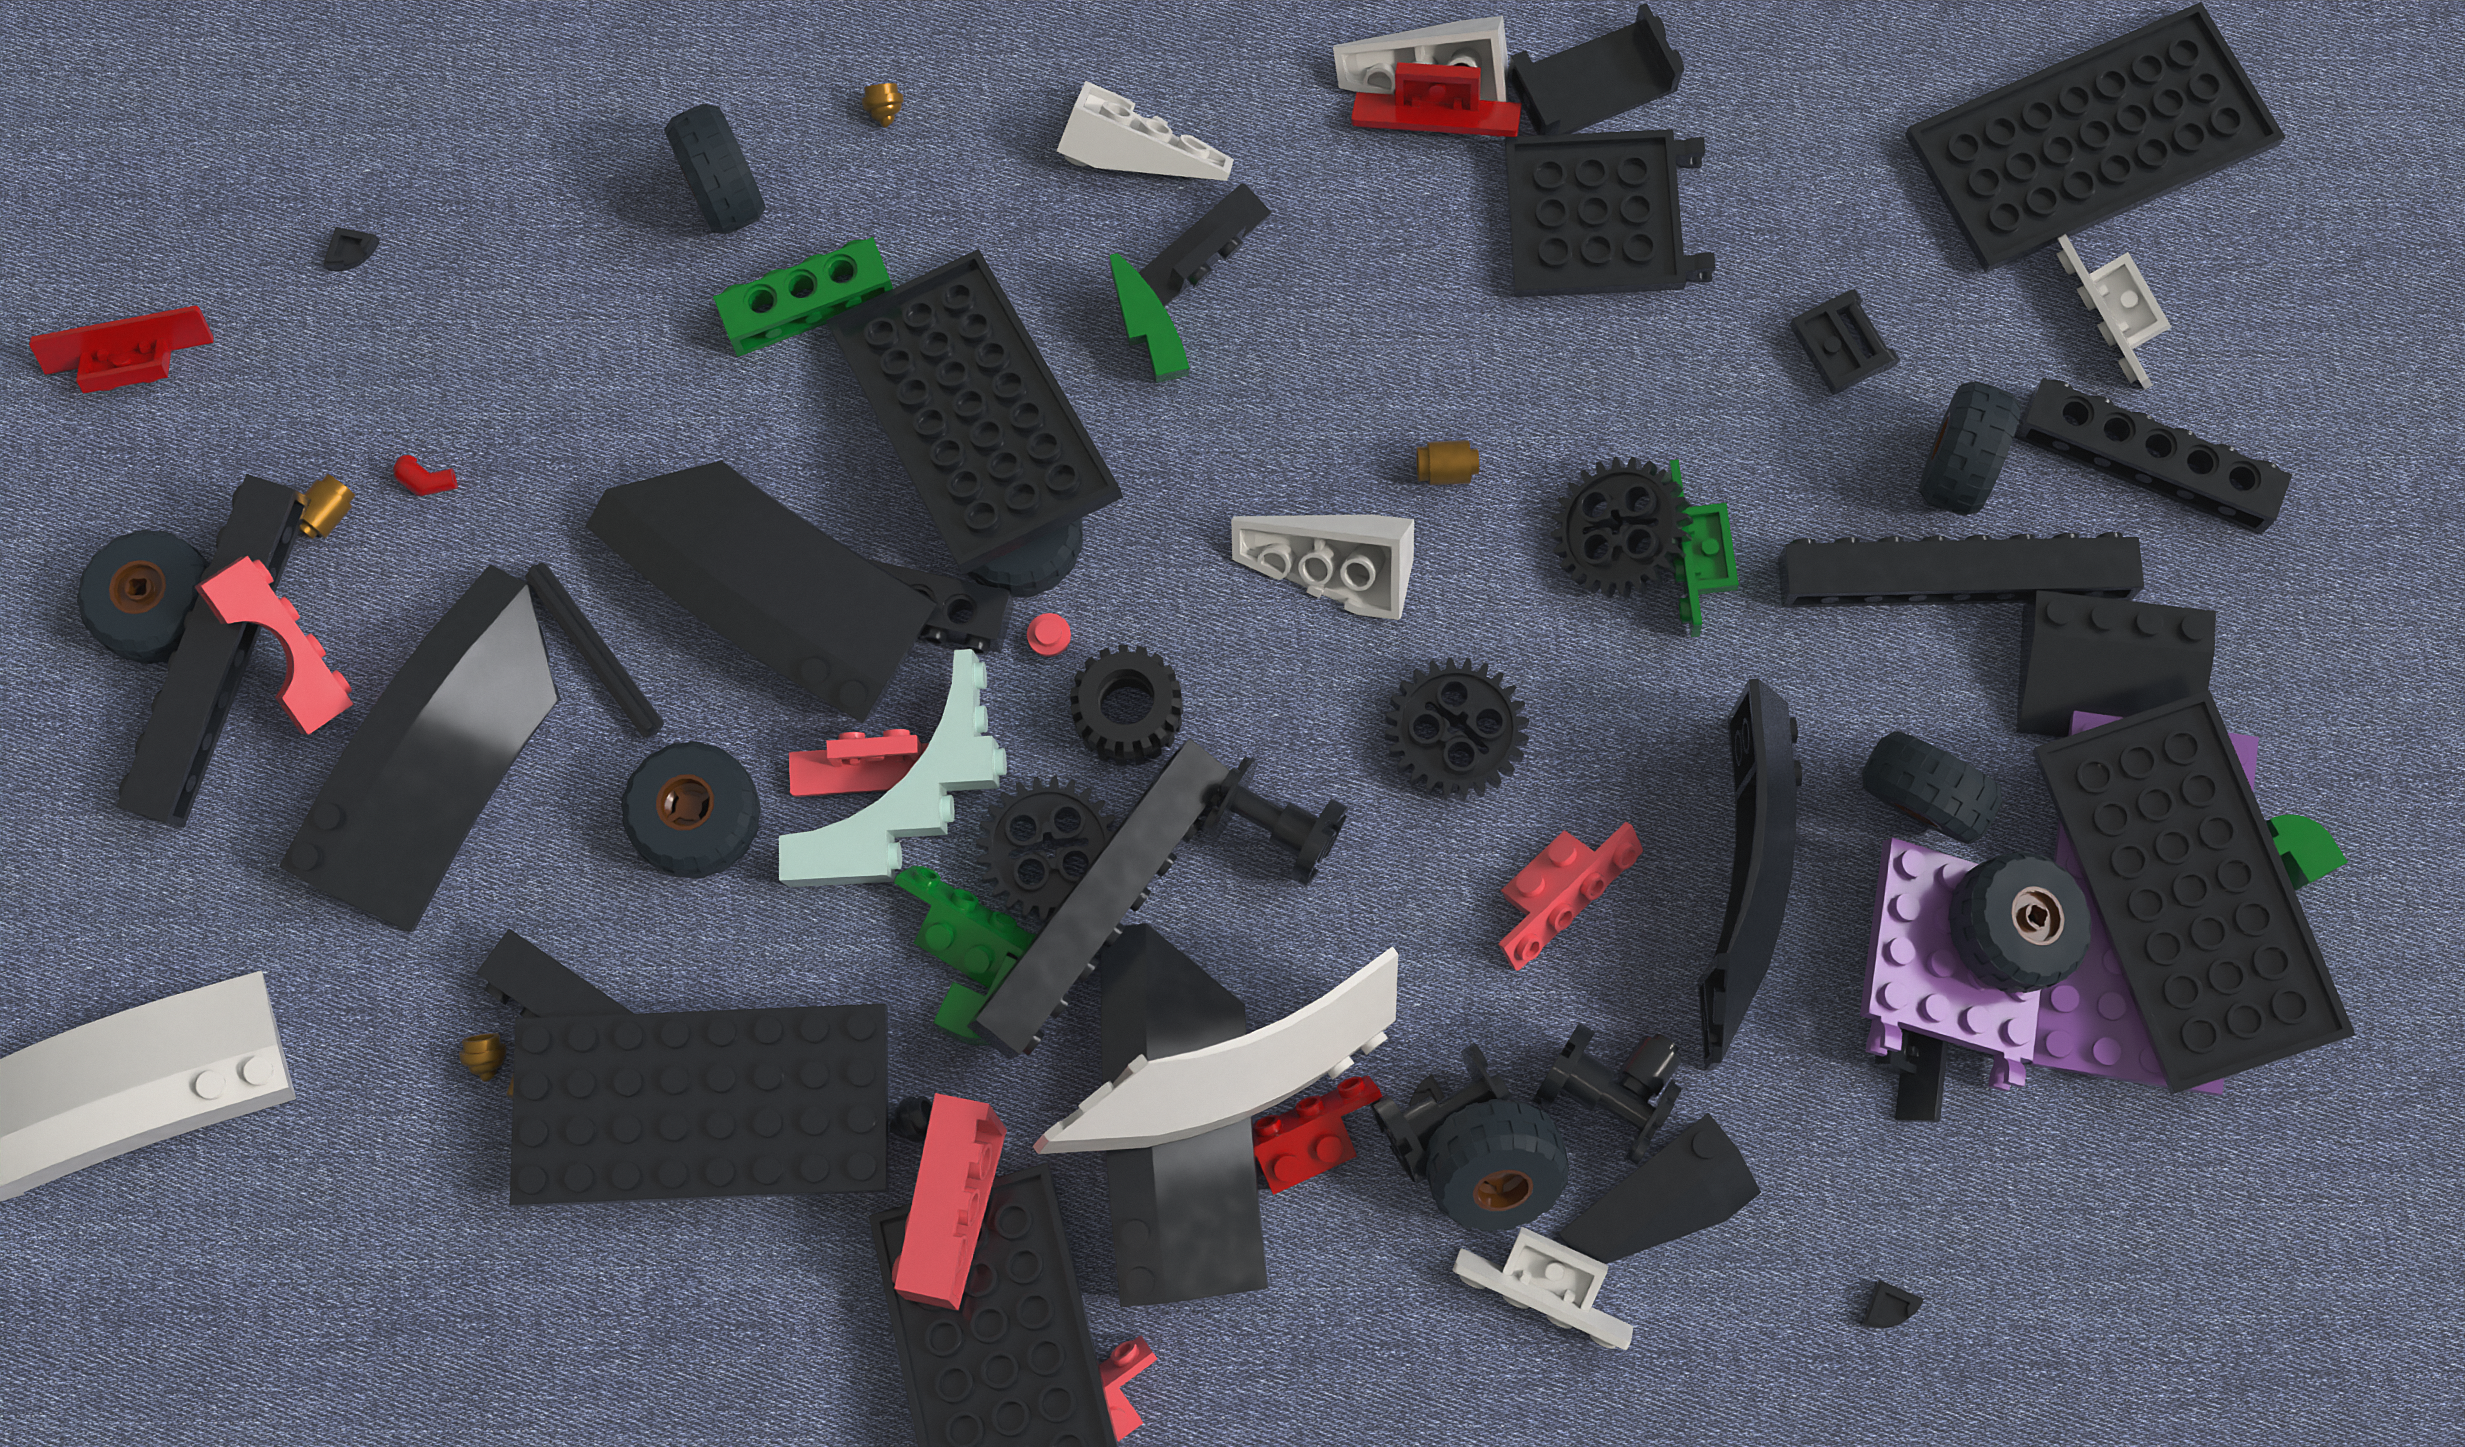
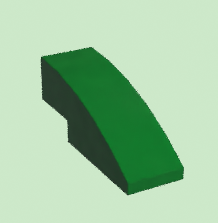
[1109,253,1190,383]

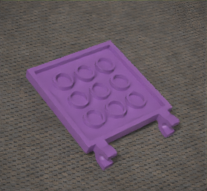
[1860,838,2041,1092]

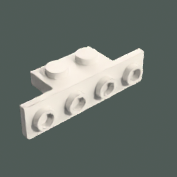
[2057,234,2171,390]
[1452,1227,1633,1350]

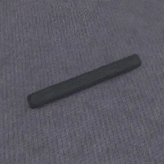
[525,562,664,738]

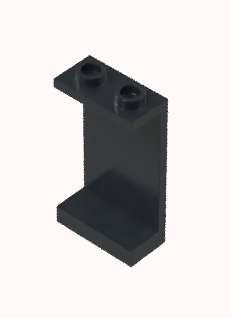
[1508,3,1684,135]

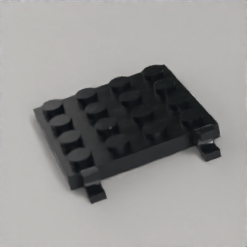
[1505,129,1716,297]

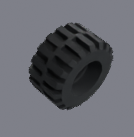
[1070,644,1183,766]

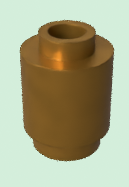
[1416,440,1479,485]
[299,474,355,540]

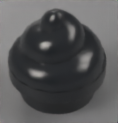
[890,1096,933,1142]

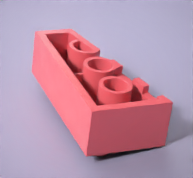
[892,1093,1007,1310]

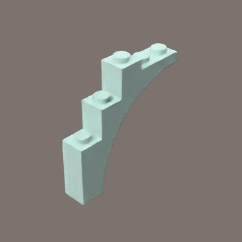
[779,649,1007,887]

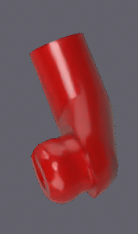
[393,455,458,496]

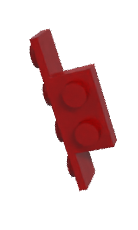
[1351,62,1522,137]
[29,306,214,394]
[1253,1075,1382,1195]

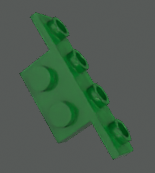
[1668,459,1739,638]
[894,865,1036,989]

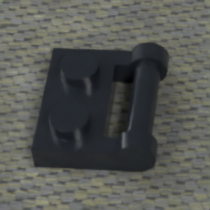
[1789,289,1900,395]

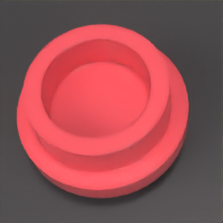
[1027,613,1071,657]

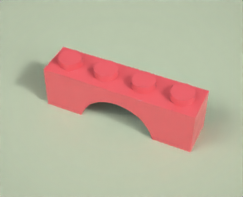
[195,556,353,735]

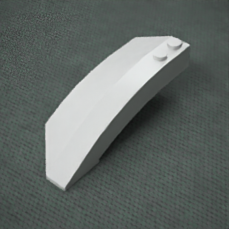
[1032,947,1398,1154]
[0,970,296,1202]

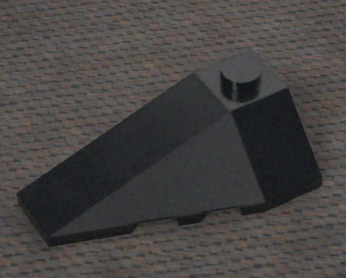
[1558,1113,1761,1264]

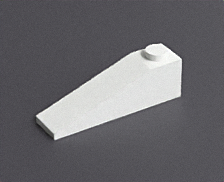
[1333,16,1508,102]
[1057,81,1234,181]
[1231,514,1414,620]

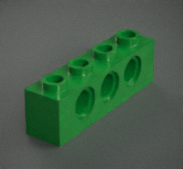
[713,237,893,357]

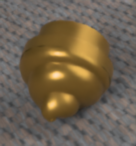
[862,83,904,128]
[459,1033,507,1082]

